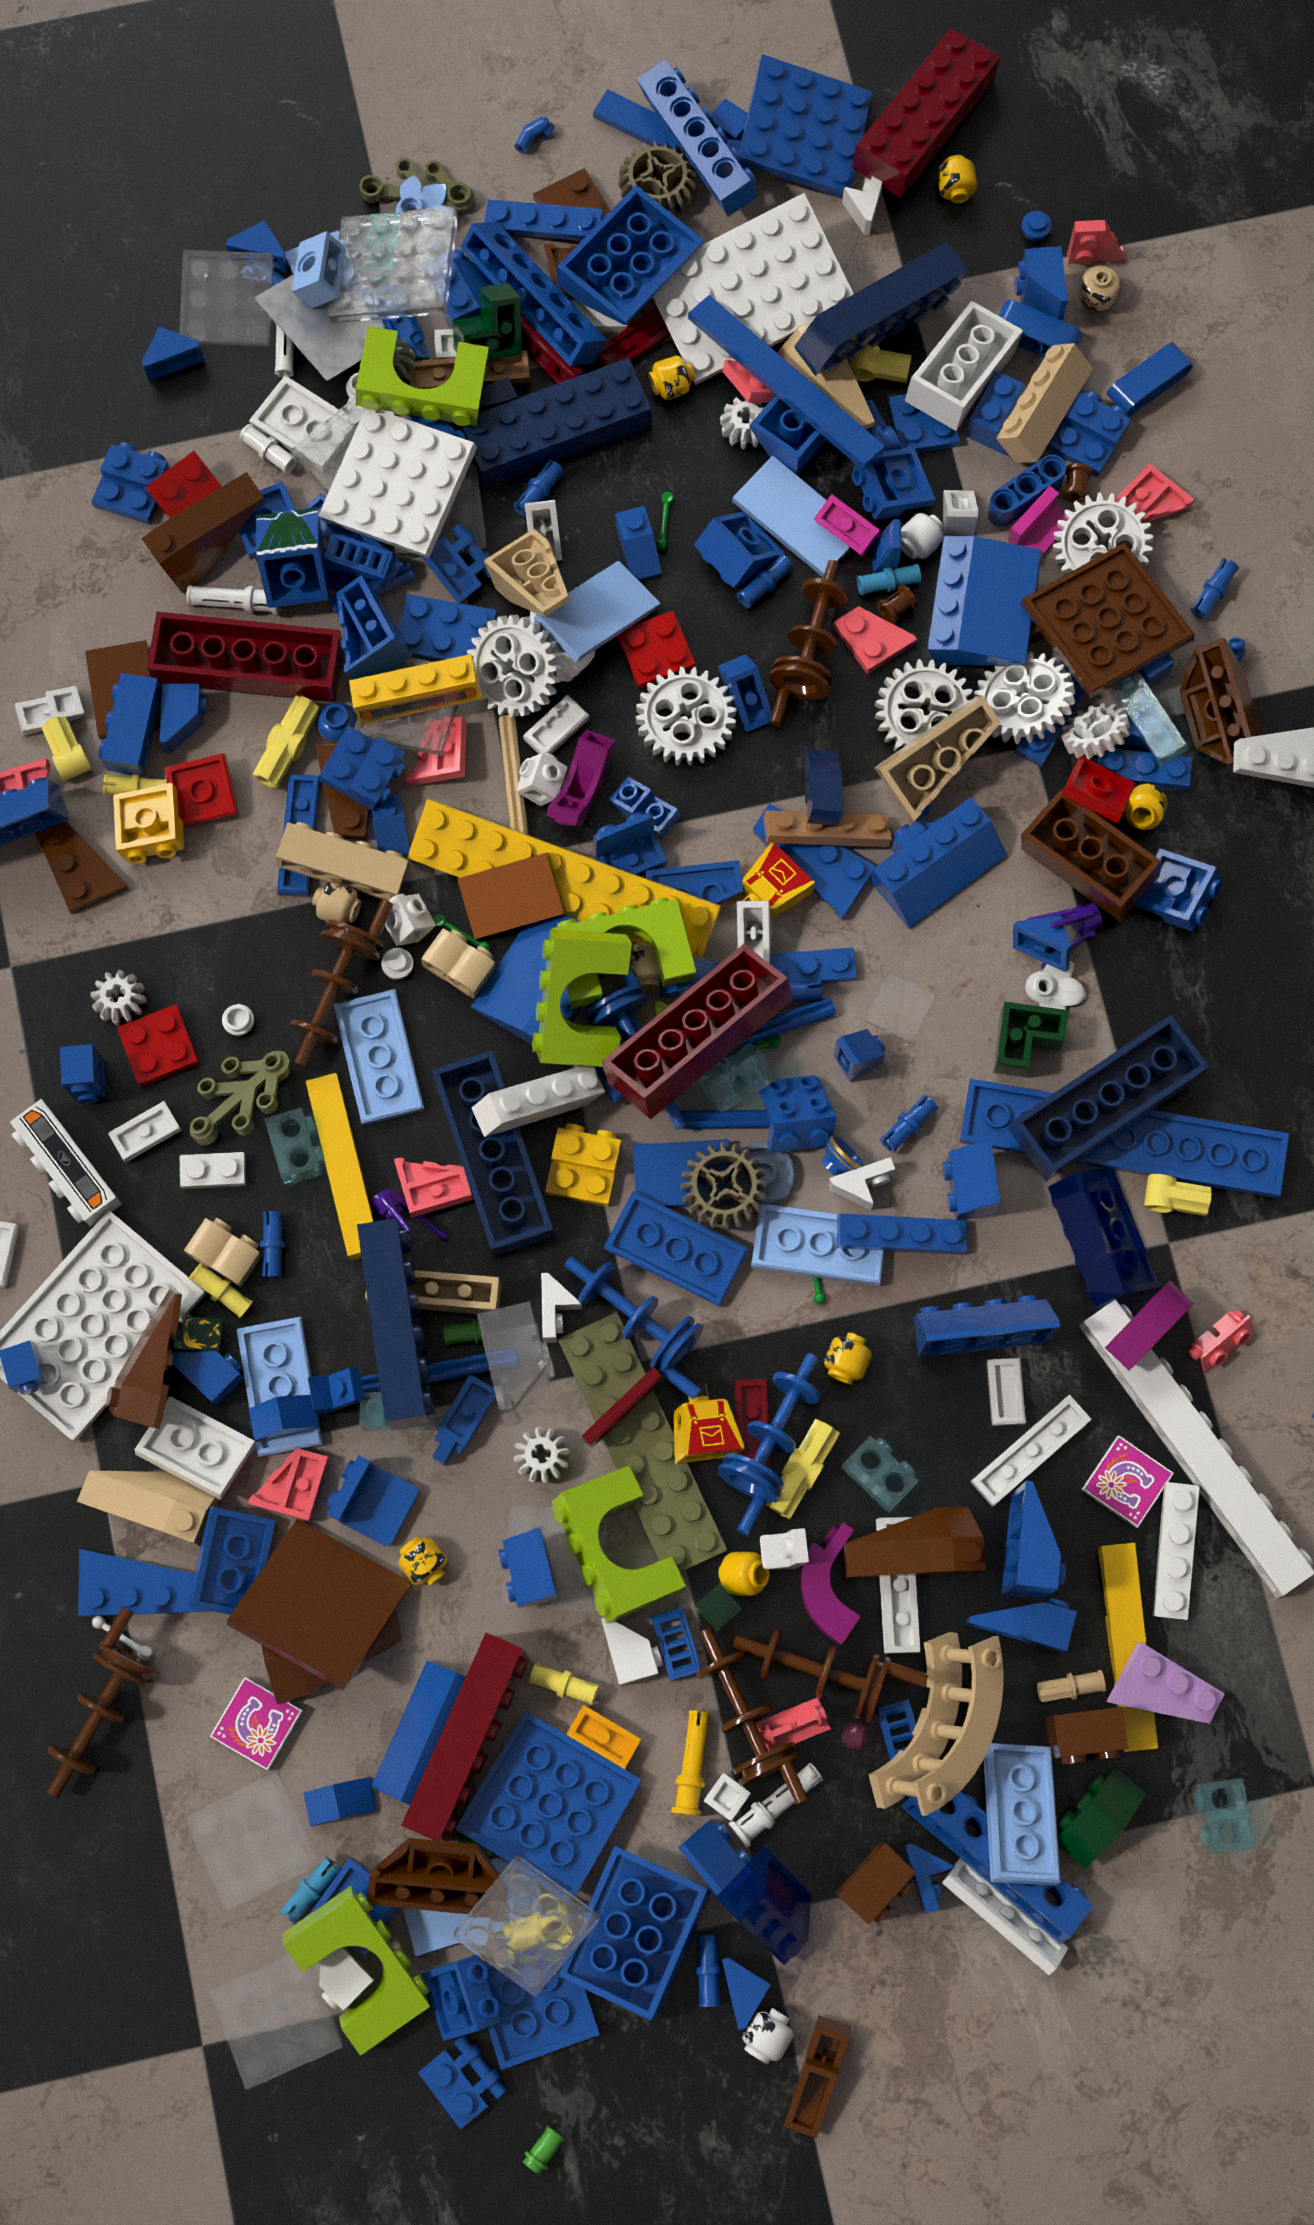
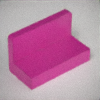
[1008,486,1068,557]
[814,494,882,557]

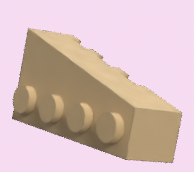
[874,696,1001,821]

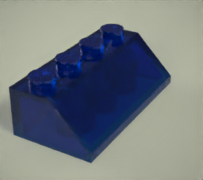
[1048,1168,1161,1307]

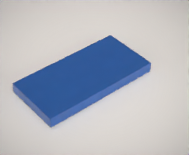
[604,1191,748,1307]
[372,1660,466,1805]

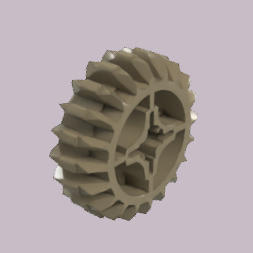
[618,140,698,215]
[680,1142,768,1230]

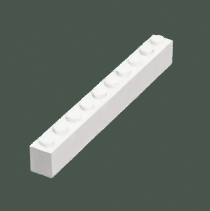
[1080,1299,1314,1598]

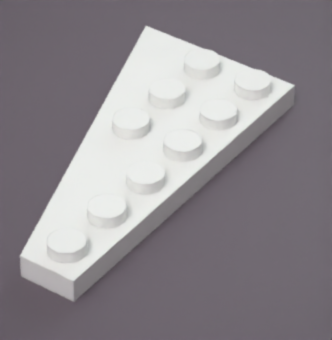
[1233,727,1314,788]

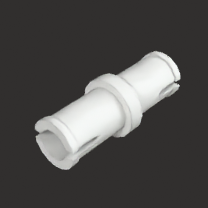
[239,424,298,474]

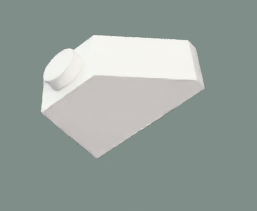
[601,1618,663,1686]
[319,1946,377,2011]

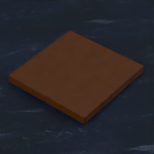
[1021,542,1195,698]
[226,1519,412,1691]

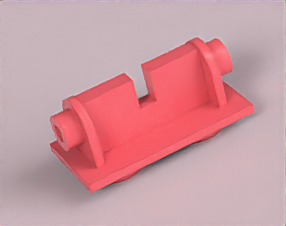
[1188,1309,1254,1373]
[756,1698,830,1751]

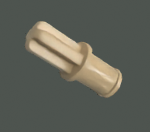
[1037,1670,1106,1702]

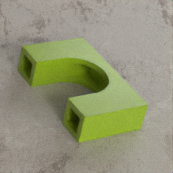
[355,326,489,426]
[552,898,696,1009]
[532,929,632,1067]
[551,1465,686,1624]
[282,1886,430,2056]

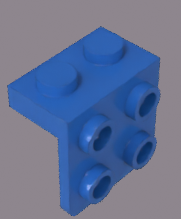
[593,812,667,876]
[758,1075,836,1153]
[326,1455,419,1546]

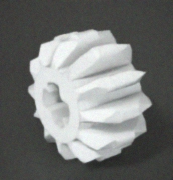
[720,397,764,450]
[91,970,146,1025]
[514,1427,570,1484]

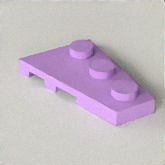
[1106,1642,1224,1724]

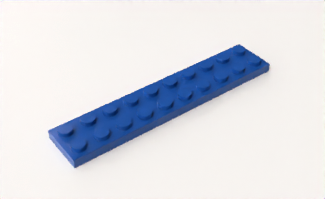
[959,1079,1289,1198]

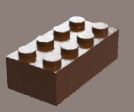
[1021,789,1161,922]

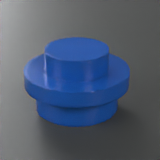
[1021,211,1052,241]

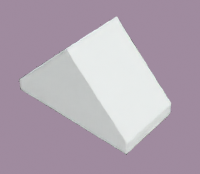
[943,490,978,536]
[525,500,562,561]
[737,901,772,964]

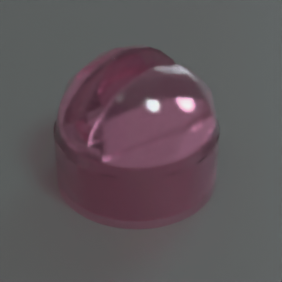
[841,1722,867,1751]

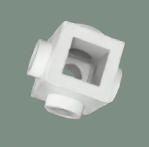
[516,752,567,806]
[385,893,436,946]

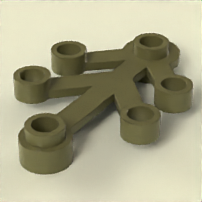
[359,158,474,234]
[190,1051,291,1145]

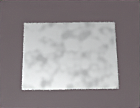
[254,274,385,381]

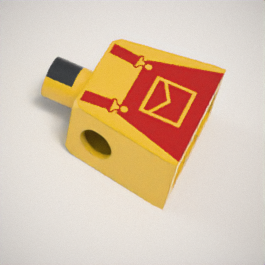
[742,843,815,919]
[674,1383,744,1464]

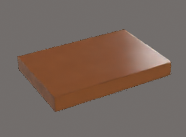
[457,852,566,939]

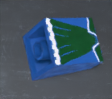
[256,507,329,608]

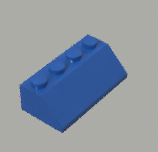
[0,778,70,846]
[870,797,1007,929]

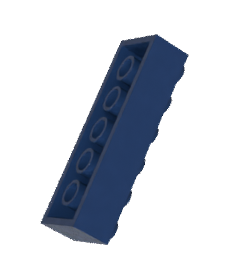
[794,241,968,376]
[461,358,652,488]
[1009,1015,1210,1182]
[431,1050,555,1257]
[357,1218,436,1431]

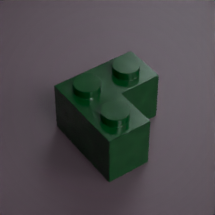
[452,283,522,360]
[993,1001,1068,1077]
[1057,1767,1146,1869]

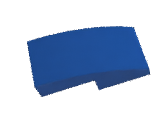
[609,776,681,839]

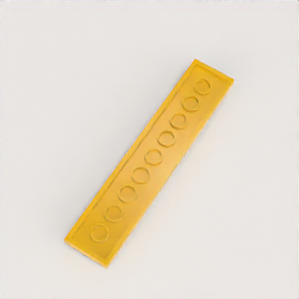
[407,799,721,959]

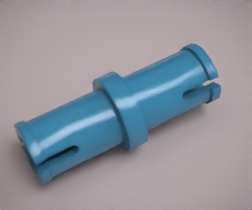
[857,564,921,595]
[280,1856,341,1924]

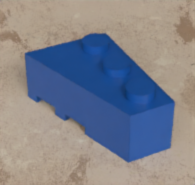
[336,575,412,680]

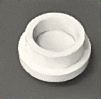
[381,948,413,979]
[222,1004,254,1036]

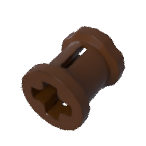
[1062,463,1093,503]
[877,584,918,624]

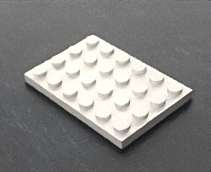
[652,193,854,385]
[0,1210,207,1442]

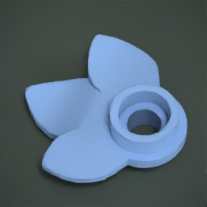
[396,175,451,225]

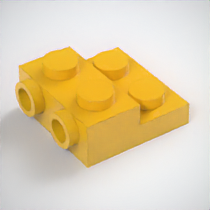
[113,783,184,864]
[545,1124,622,1207]

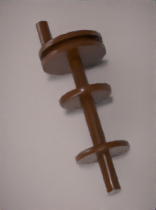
[769,560,849,726]
[289,900,393,1068]
[47,1606,160,1798]
[696,1627,808,1805]
[733,1627,929,1723]

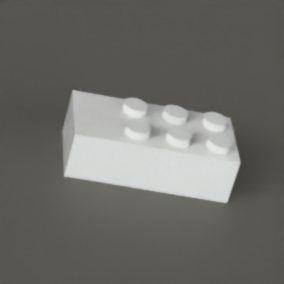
[905,301,1023,431]

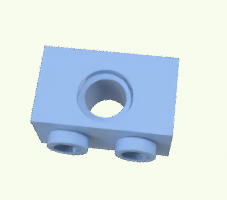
[292,231,346,308]

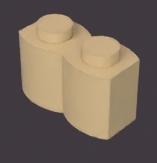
[421,929,496,999]
[184,1218,262,1288]

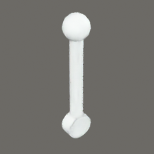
[92,1616,152,1660]

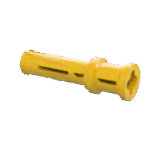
[671,1710,710,1817]

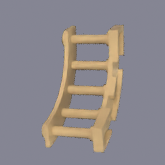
[869,1632,1003,1816]

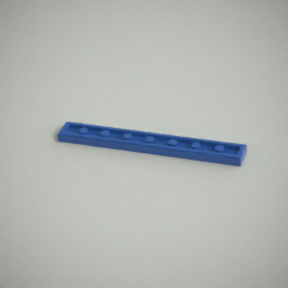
[688,295,885,470]

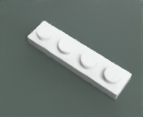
[971,1395,1092,1507]
[1152,1482,1200,1620]
[876,1517,920,1654]
[942,1858,1068,1975]

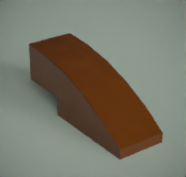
[784,2015,851,2138]

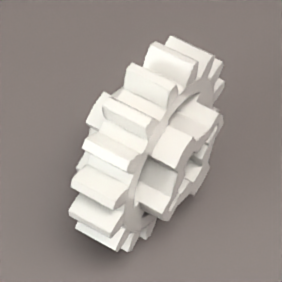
[1061,703,1131,759]

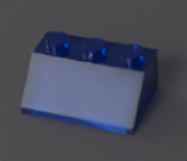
[716,1846,811,1965]

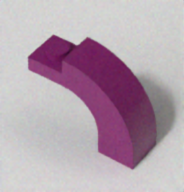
[546,730,616,827]
[1105,1281,1194,1371]
[800,1523,861,1646]

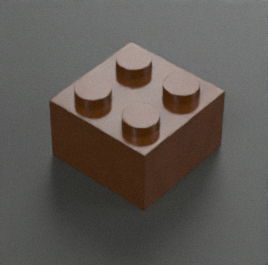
[1046,1707,1128,1764]
[835,1842,916,1924]

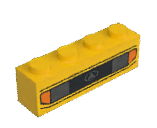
[349,654,482,725]

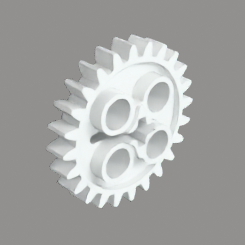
[1053,493,1153,574]
[467,615,563,717]
[974,652,1076,744]
[875,659,972,751]
[636,667,736,766]

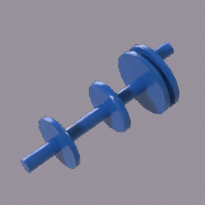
[585,964,687,1130]
[564,1256,704,1400]
[718,1353,821,1536]

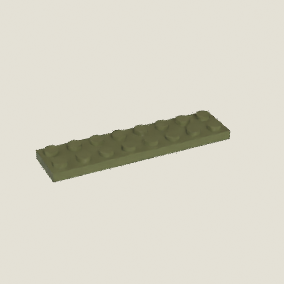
[558,1312,727,1573]

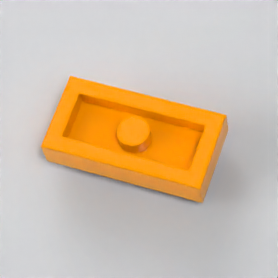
[566,1705,642,1769]

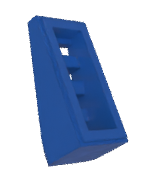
[872,519,901,573]
[323,533,394,582]
[651,1607,701,1682]
[875,1699,916,1760]

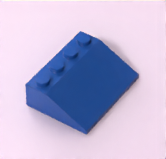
[556,185,704,325]
[928,536,1042,666]
[471,914,605,1045]
[914,1295,1060,1357]
[1002,1481,1066,1600]
[558,1845,713,2021]

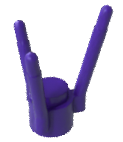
[1027,903,1102,969]
[371,1188,448,1240]

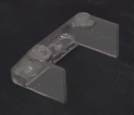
[477,1301,555,1428]

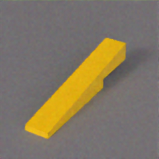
[306,1073,374,1261]
[1098,1543,1158,1752]

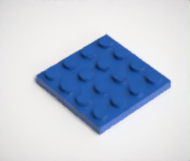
[739,54,872,198]
[455,1710,642,1902]

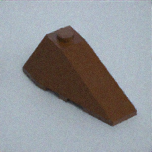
[141,472,265,593]
[106,1288,182,1429]
[844,1507,986,1578]
[261,1610,402,1704]

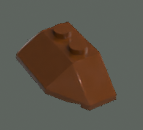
[1179,637,1261,766]
[367,1838,508,1918]

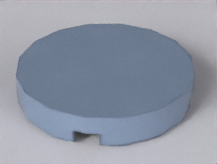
[736,1142,796,1205]

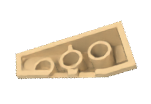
[777,323,875,429]
[484,529,570,617]
[77,1470,218,1546]

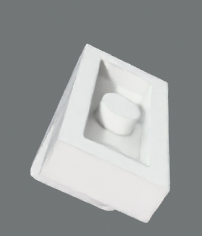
[842,176,883,235]
[828,1157,895,1210]
[541,1273,582,1343]
[760,1528,809,1570]

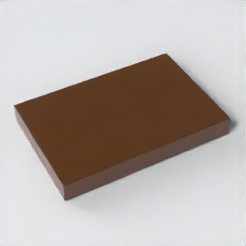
[85,640,160,740]

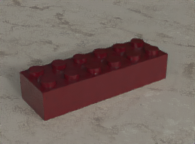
[852,28,1000,198]
[147,611,344,702]
[602,944,792,1120]
[401,1632,529,1841]

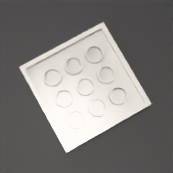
[319,409,477,558]

